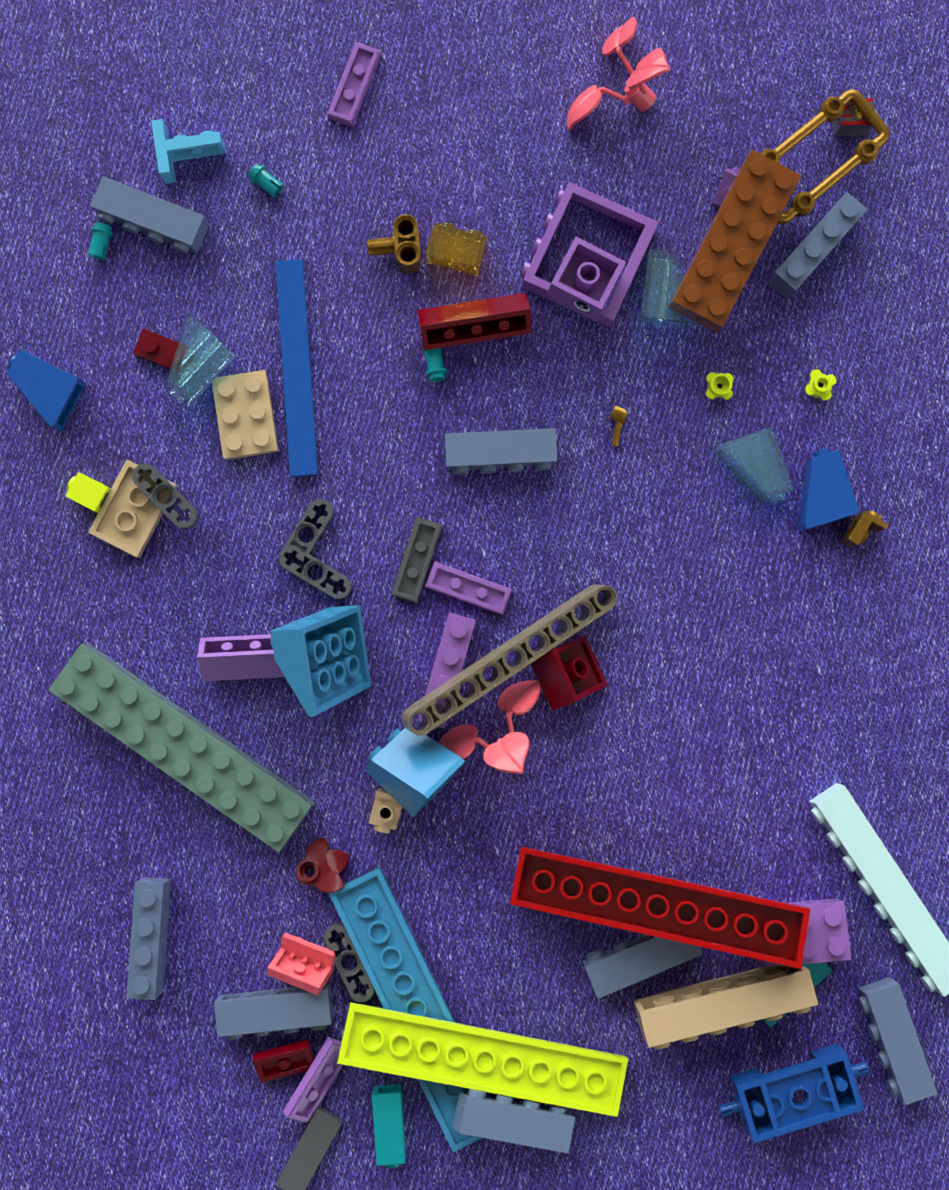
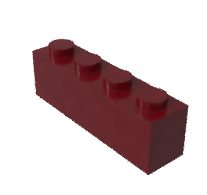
[417,293,533,350]

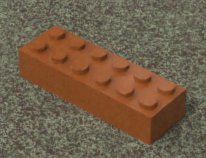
[668,149,802,333]

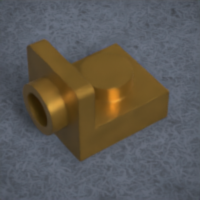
[841,510,888,547]

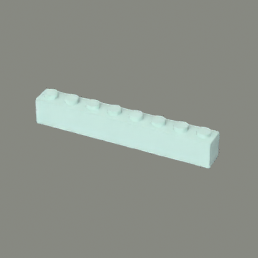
[809,783,949,997]

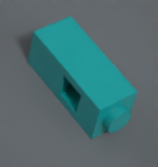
[372,1084,407,1169]

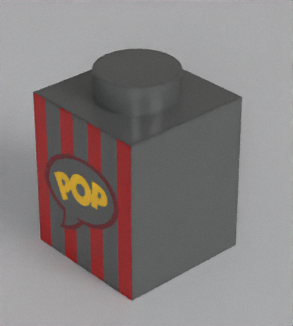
[833,98,877,137]

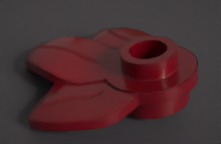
[296,838,350,893]

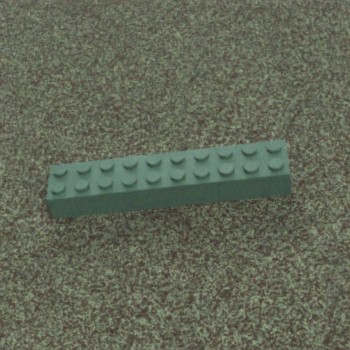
[48,644,316,853]

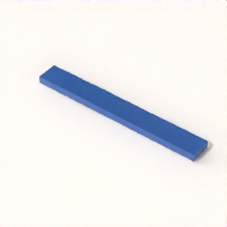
[276,259,318,477]

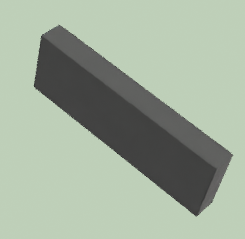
[391,517,443,604]
[275,1106,343,1190]

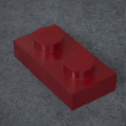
[133,328,196,376]
[253,1039,315,1083]

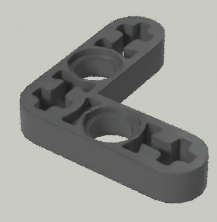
[279,499,352,600]

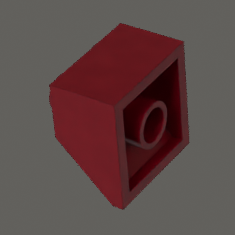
[531,635,608,711]

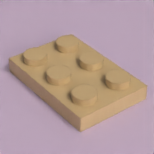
[211,370,279,460]
[88,460,178,558]

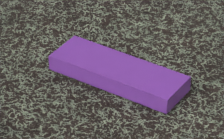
[327,42,382,128]
[425,561,512,616]
[283,1037,343,1123]

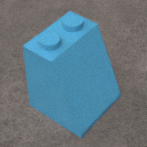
[365,728,465,817]

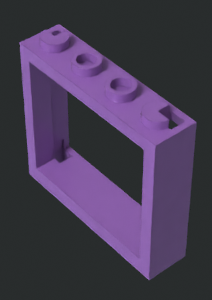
[520,182,659,328]

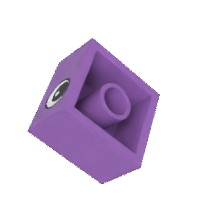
[547,237,626,322]

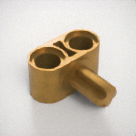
[367,214,421,274]

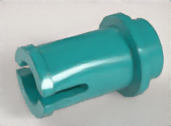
[248,164,284,198]
[87,222,113,260]
[424,348,448,382]

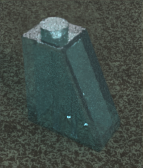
[638,249,696,330]
[166,315,236,405]
[714,427,794,504]

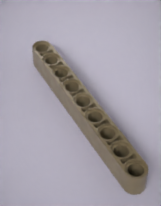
[401,584,617,736]

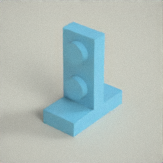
[151,119,226,184]

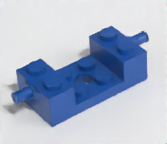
[718,1043,869,1143]

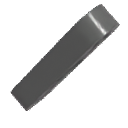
[132,464,199,529]
[324,922,374,1002]

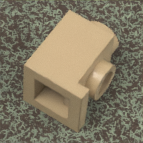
[369,788,402,833]

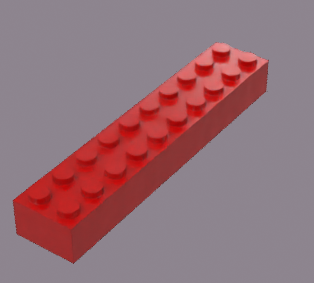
[510,847,811,969]

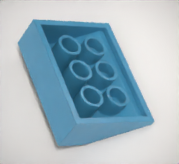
[270,605,371,717]

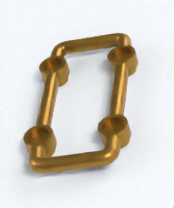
[760,89,890,224]

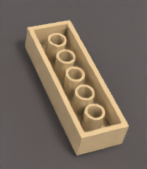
[633,965,818,1049]

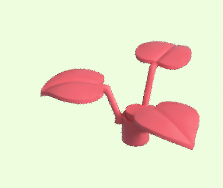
[567,17,670,132]
[438,680,541,774]

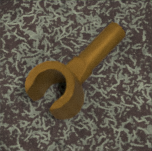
[609,406,627,446]

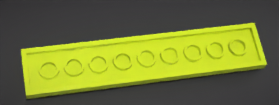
[337,1002,628,1117]

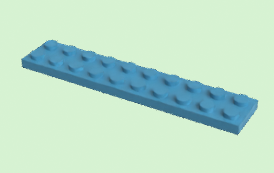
[329,867,491,1153]

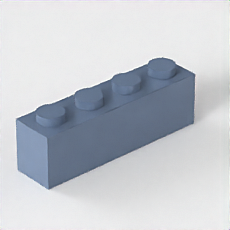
[90,176,209,254]
[767,192,868,300]
[445,428,557,475]
[126,877,171,1000]
[583,933,703,999]
[858,977,938,1105]
[214,983,334,1040]
[452,1089,575,1154]

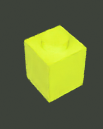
[66,472,111,513]

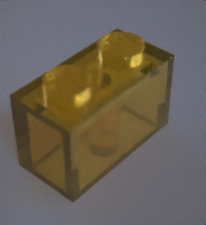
[426,222,487,276]

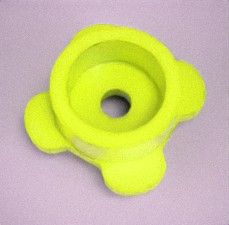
[805,369,837,401]
[706,372,734,400]

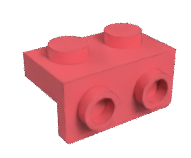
[267,933,335,996]

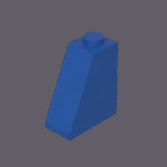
[7,349,87,432]
[798,448,860,532]

